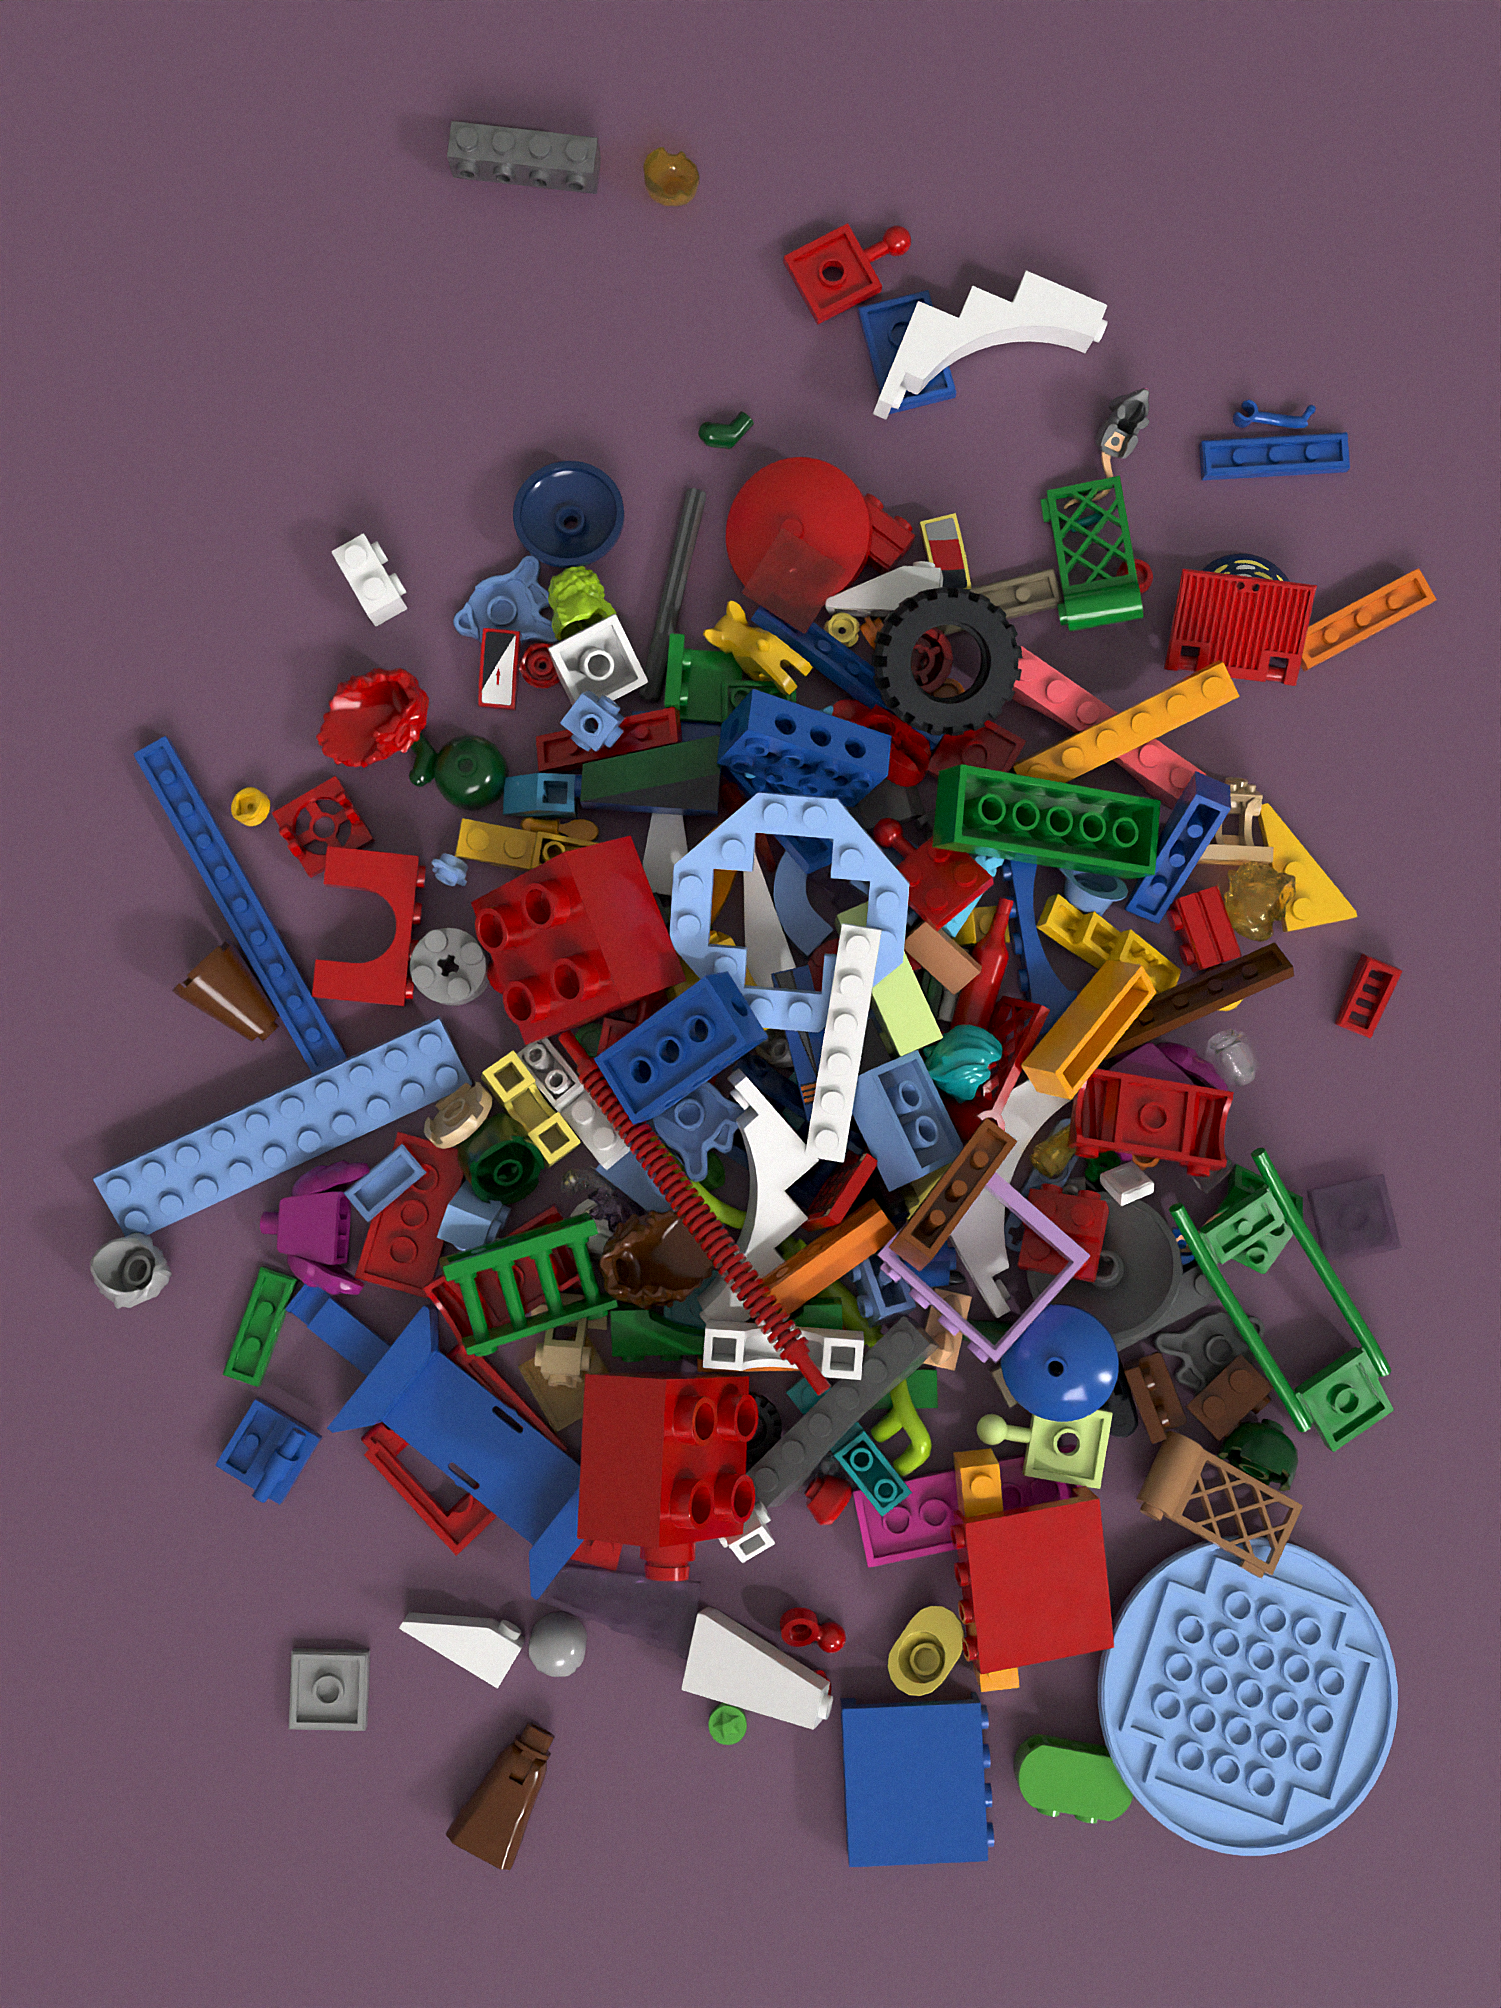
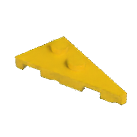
[1257,803,1357,933]

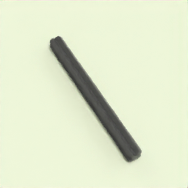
[639,488,706,702]

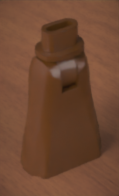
[446,1722,555,1870]

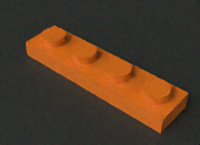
[1301,568,1437,672]

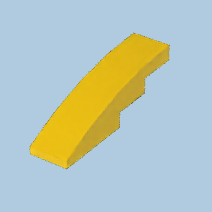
[1036,894,1182,995]

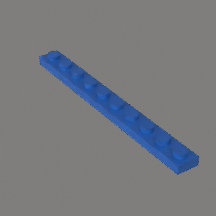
[133,736,349,1074]

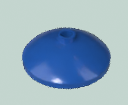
[1001,1304,1119,1422]

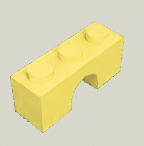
[481,1050,581,1169]

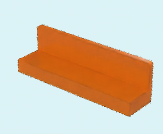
[760,1198,897,1314]

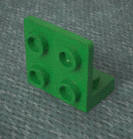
[664,633,742,724]
[1212,1164,1303,1274]

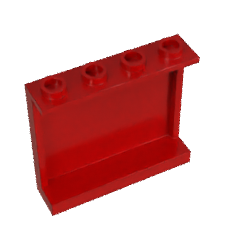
[950,1486,1114,1675]

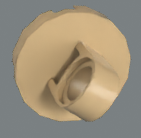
[424,1082,493,1149]

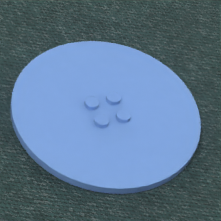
[1098,1535,1398,1856]

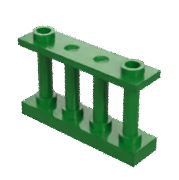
[438,1212,618,1357]

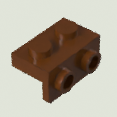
[1185,1354,1273,1441]

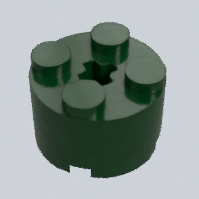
[456,1113,544,1205]

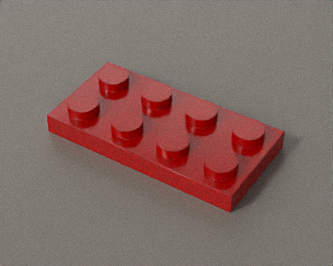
[355,1132,465,1298]

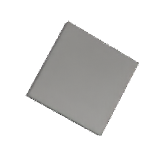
[289,1648,370,1731]

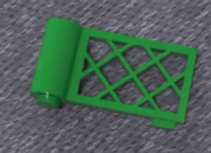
[1040,476,1143,632]

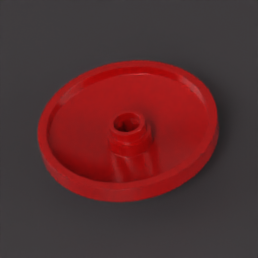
[726,457,873,610]

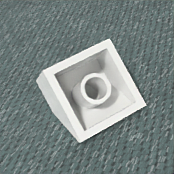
[548,614,648,706]

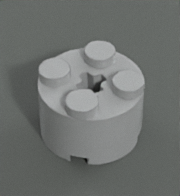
[410,928,490,1006]

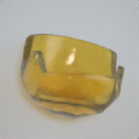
[643,147,700,207]

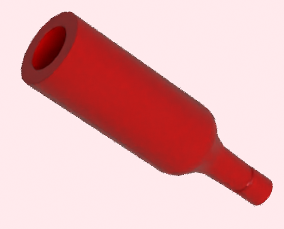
[949,897,1014,1031]

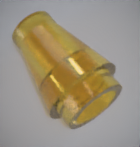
[1029,1123,1076,1179]

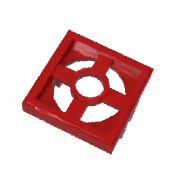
[272,775,375,878]

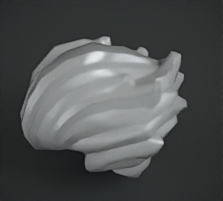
[90,1233,172,1309]

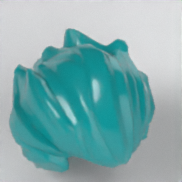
[922,1025,1003,1104]

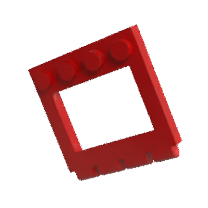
[361,1344,569,1556]

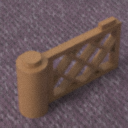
[1136,1431,1303,1578]

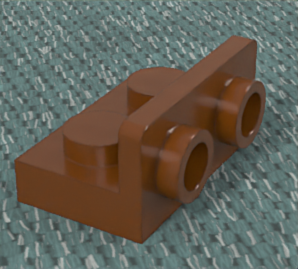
[1124,1351,1187,1444]

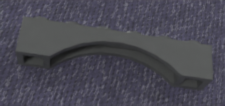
[746,1316,939,1508]

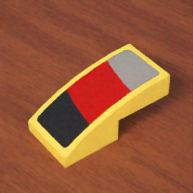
[919,513,971,589]

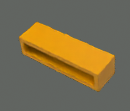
[1021,959,1157,1100]

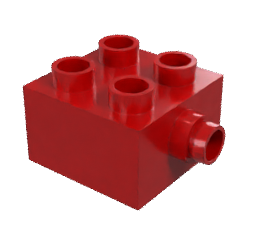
[471,835,687,1045]
[577,1371,758,1581]

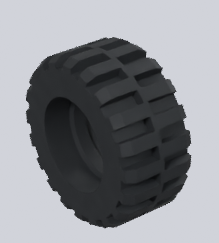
[871,587,1022,736]

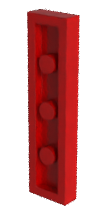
[536,706,682,774]

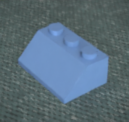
[852,1050,964,1191]

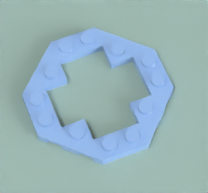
[669,792,910,1033]

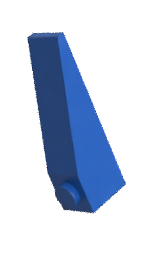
[1125,771,1231,924]

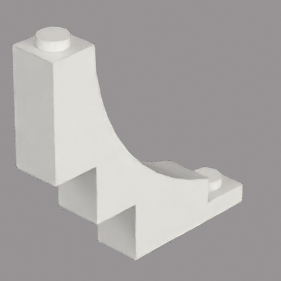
[873,271,1108,419]
[697,1068,819,1324]
[949,1078,1074,1318]

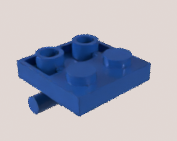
[215,1397,323,1505]

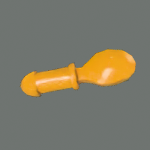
[520,817,599,841]

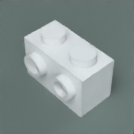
[331,533,408,626]

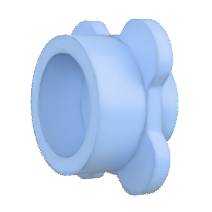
[431,853,469,886]

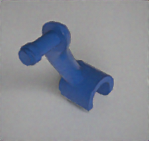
[1233,400,1316,429]

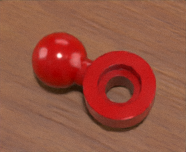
[780,1607,846,1653]

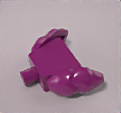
[1108,1041,1228,1161]
[260,1160,370,1295]

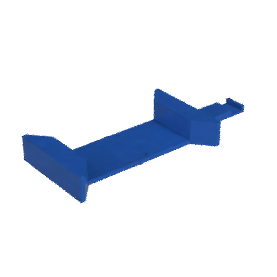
[285,1284,584,1601]

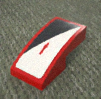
[478,628,522,711]

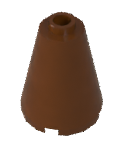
[172,939,279,1042]

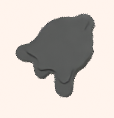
[1153,1312,1265,1396]

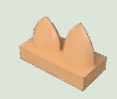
[923,1287,972,1371]

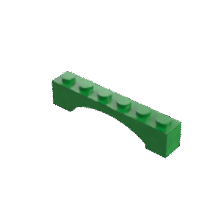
[610,1297,843,1362]

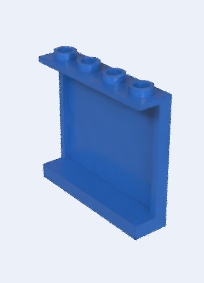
[840,1692,994,1867]

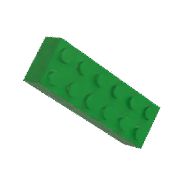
[932,764,1161,879]

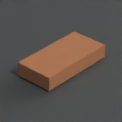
[904,920,982,995]

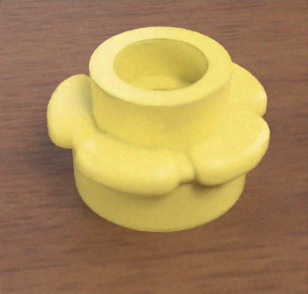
[824,612,860,647]

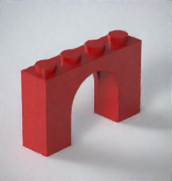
[312,846,426,1006]

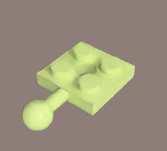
[977,1408,1113,1489]

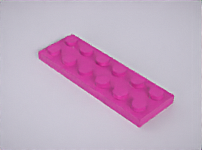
[853,1444,1082,1568]

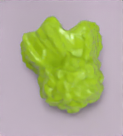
[548,566,618,641]

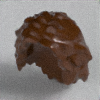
[598,1210,714,1310]

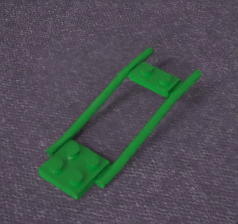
[1169,1147,1394,1452]

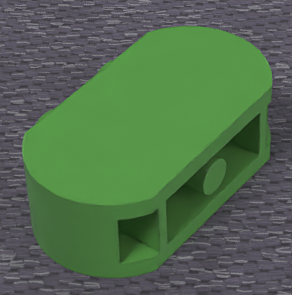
[1013,1733,1133,1823]

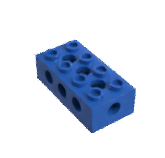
[717,689,892,807]
[594,971,769,1125]

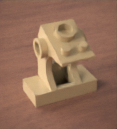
[1197,777,1274,867]
[531,1293,608,1388]

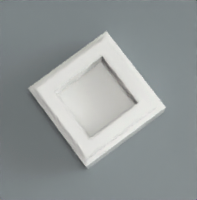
[1100,1161,1154,1206]

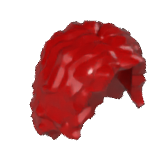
[316,668,429,768]

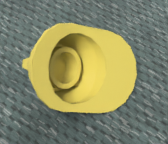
[888,1606,965,1696]

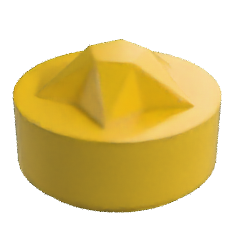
[231,787,270,826]

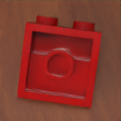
[1017,1183,1109,1283]

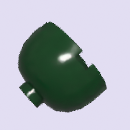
[433,735,509,811]
[1218,1419,1298,1491]

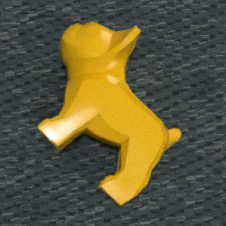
[703,600,813,695]

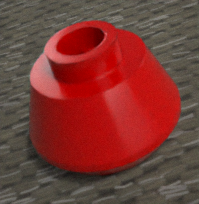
[804,1474,853,1525]

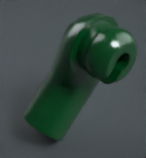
[698,411,754,449]
[409,732,438,787]

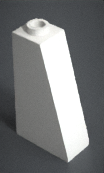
[681,1606,833,1730]

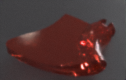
[720,782,777,874]

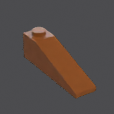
[888,1117,1018,1271]

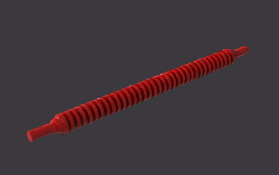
[558,1030,831,1396]

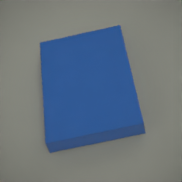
[857,290,957,415]

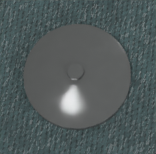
[1027,1192,1183,1345]

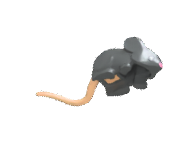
[1064,388,1150,509]

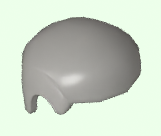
[529,1612,587,1677]

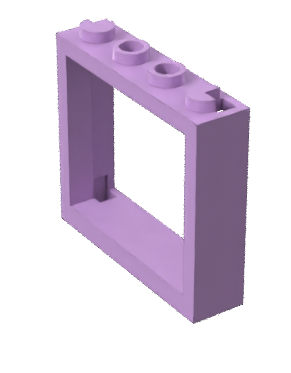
[878,1172,1090,1364]

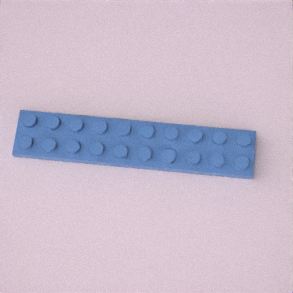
[93,1015,472,1236]

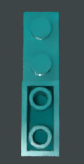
[786,1377,912,1517]

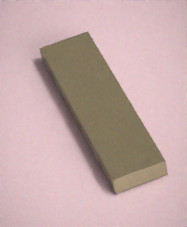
[936,568,1063,635]

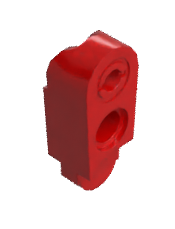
[832,699,931,787]

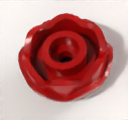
[519,643,560,689]

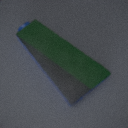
[574,735,721,818]

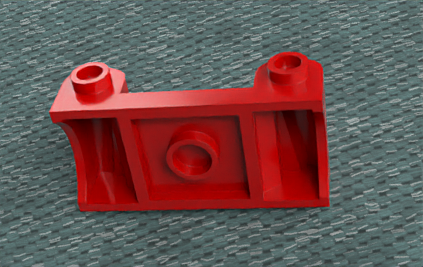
[1068,1068,1234,1177]
[423,1203,596,1353]

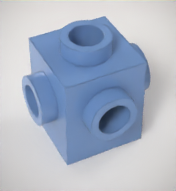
[560,690,625,751]

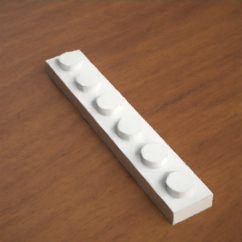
[805,923,882,1163]

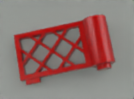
[942,995,1050,1141]

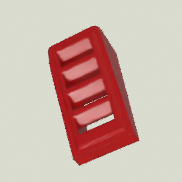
[1335,953,1402,1039]

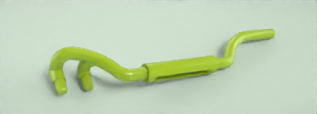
[663,1145,932,1476]

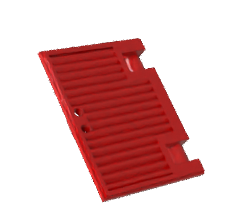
[1164,568,1317,686]

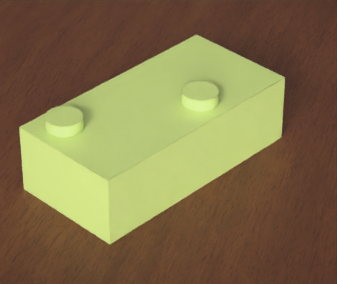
[834,901,943,1059]

